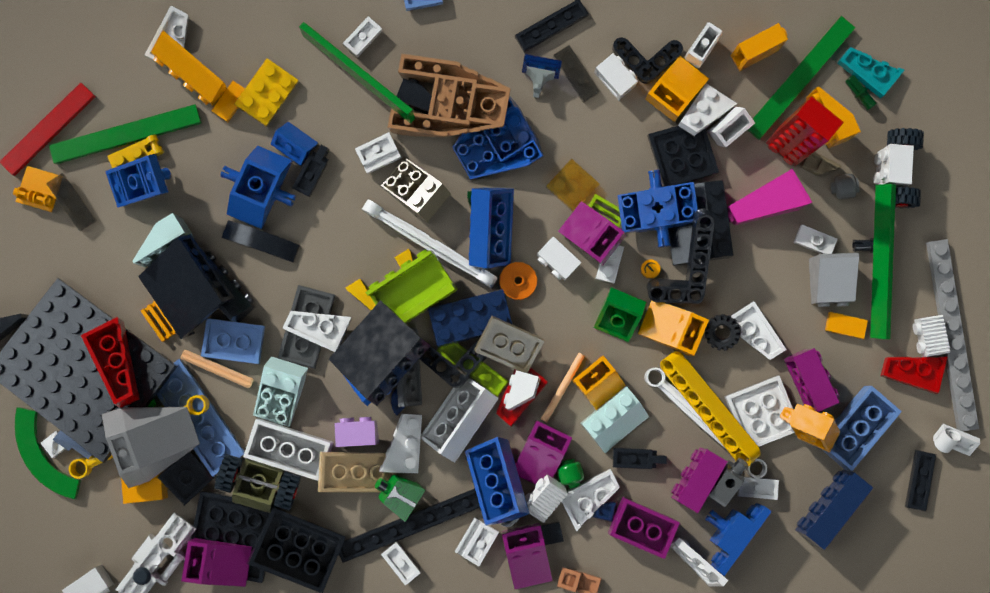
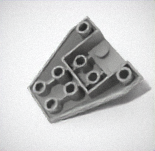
[102,407,200,488]

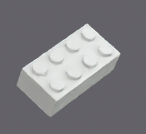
[243,419,334,481]

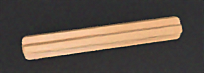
[181,350,254,388]

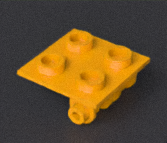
[13,166,64,212]

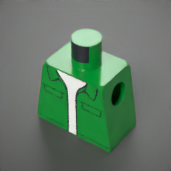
[375,475,425,522]

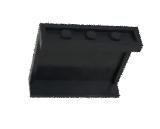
[138,234,234,339]
[329,300,430,406]

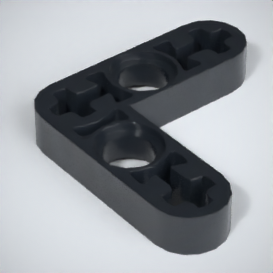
[612,37,683,84]
[420,341,487,388]

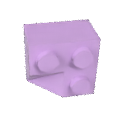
[335,417,379,447]

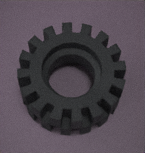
[705,314,741,351]

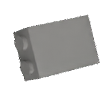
[809,253,859,307]

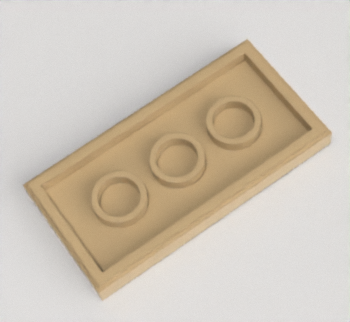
[318,452,397,492]

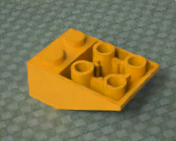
[645,56,709,122]
[806,87,861,149]
[638,300,709,356]

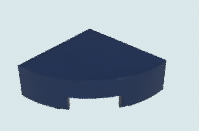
[391,389,406,416]
[593,502,616,522]

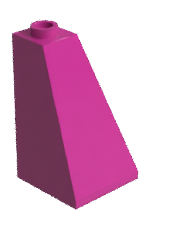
[727,169,812,226]

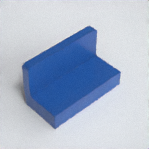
[271,122,318,166]

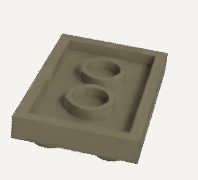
[474,316,544,373]

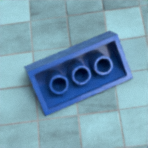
[469,187,514,269]
[465,437,530,526]

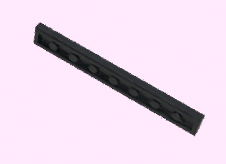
[339,488,480,563]

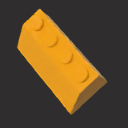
[151,30,227,106]

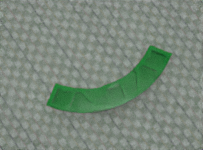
[15,407,81,499]

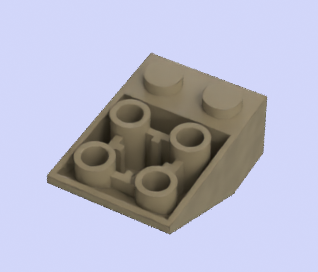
[381,157,451,222]

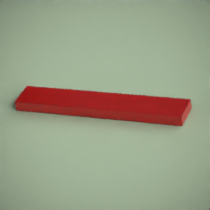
[0,82,96,176]

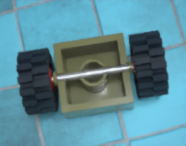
[214,454,301,513]

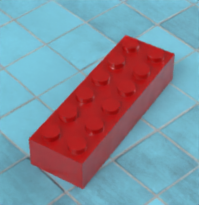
[766,96,844,166]

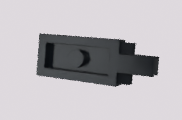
[292,144,330,197]
[613,448,667,469]

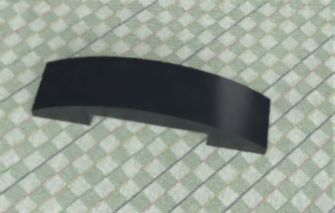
[222,220,300,263]

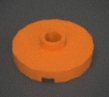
[499,262,537,300]

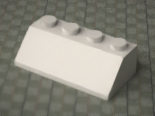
[421,374,499,463]

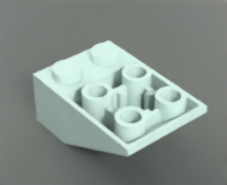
[133,213,195,268]
[253,356,308,427]

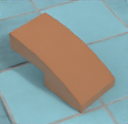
[557,567,602,593]

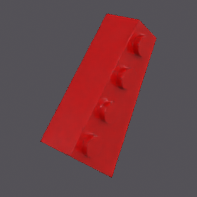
[81,317,139,408]

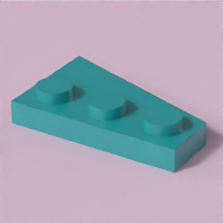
[837,47,904,99]

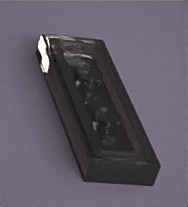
[553,45,600,103]
[46,173,97,231]

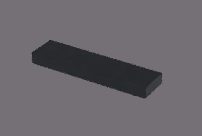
[515,0,588,53]

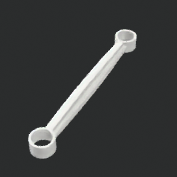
[362,199,498,288]
[644,368,767,478]

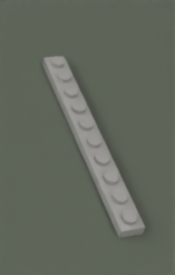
[926,239,979,431]

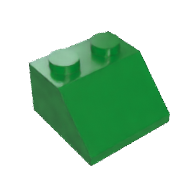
[593,287,646,342]

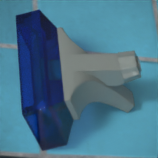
[522,54,562,98]

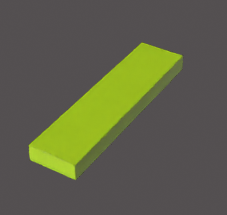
[436,343,509,397]

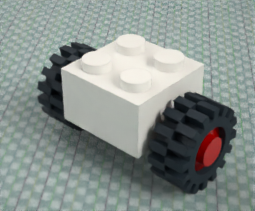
[873,128,924,208]

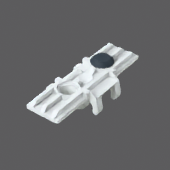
[115,512,196,593]

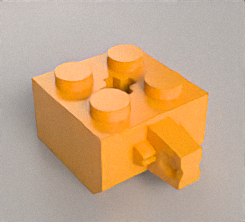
[780,404,840,452]

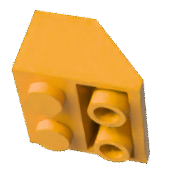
[572,355,626,410]

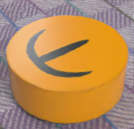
[640,259,660,279]

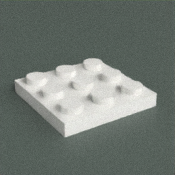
[724,375,795,447]

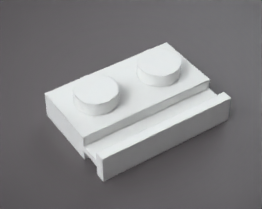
[355,132,401,174]
[455,517,499,566]

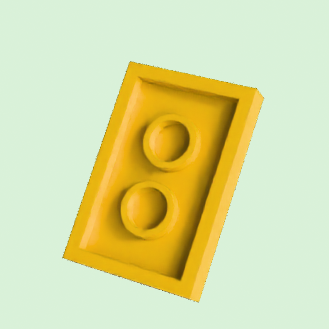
[234,58,299,127]

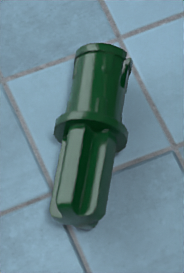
[845,75,877,111]

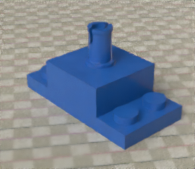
[105,154,171,208]
[705,503,772,576]

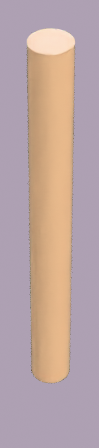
[541,353,585,423]

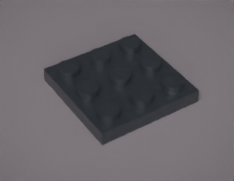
[647,126,719,187]

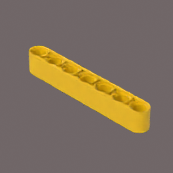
[660,351,761,467]

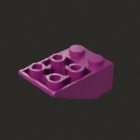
[558,201,627,266]
[516,420,572,485]
[502,523,553,590]
[181,538,252,587]

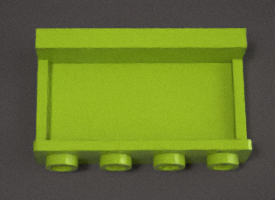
[365,249,458,323]

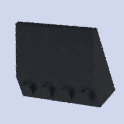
[668,180,734,265]
[246,507,346,593]

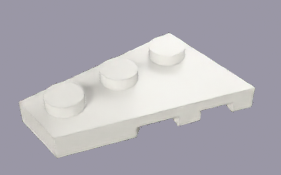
[145,6,189,67]
[678,84,737,136]
[731,301,787,360]
[283,311,352,352]
[379,414,422,473]
[562,469,620,531]
[670,538,728,586]

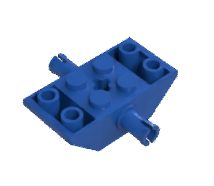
[220,146,296,229]
[617,170,698,247]

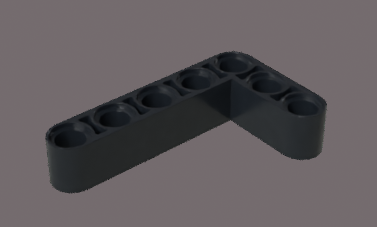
[647,208,714,304]

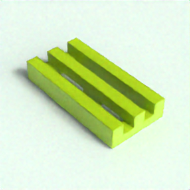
[588,194,621,228]

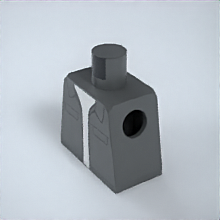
[709,458,748,507]

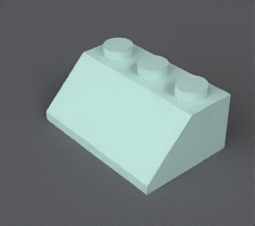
[580,387,649,453]

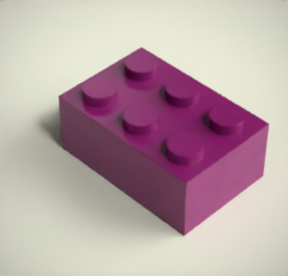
[783,348,839,412]
[671,448,728,513]
[608,497,680,559]

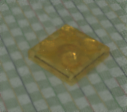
[546,159,599,212]

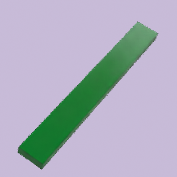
[747,16,856,140]
[299,22,415,124]
[49,104,202,164]
[870,184,896,339]

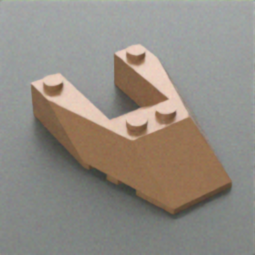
[387,54,511,137]

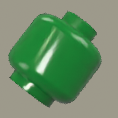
[557,458,585,488]

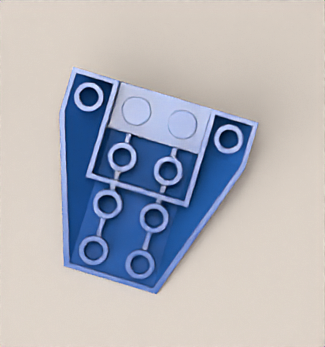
[452,96,544,179]

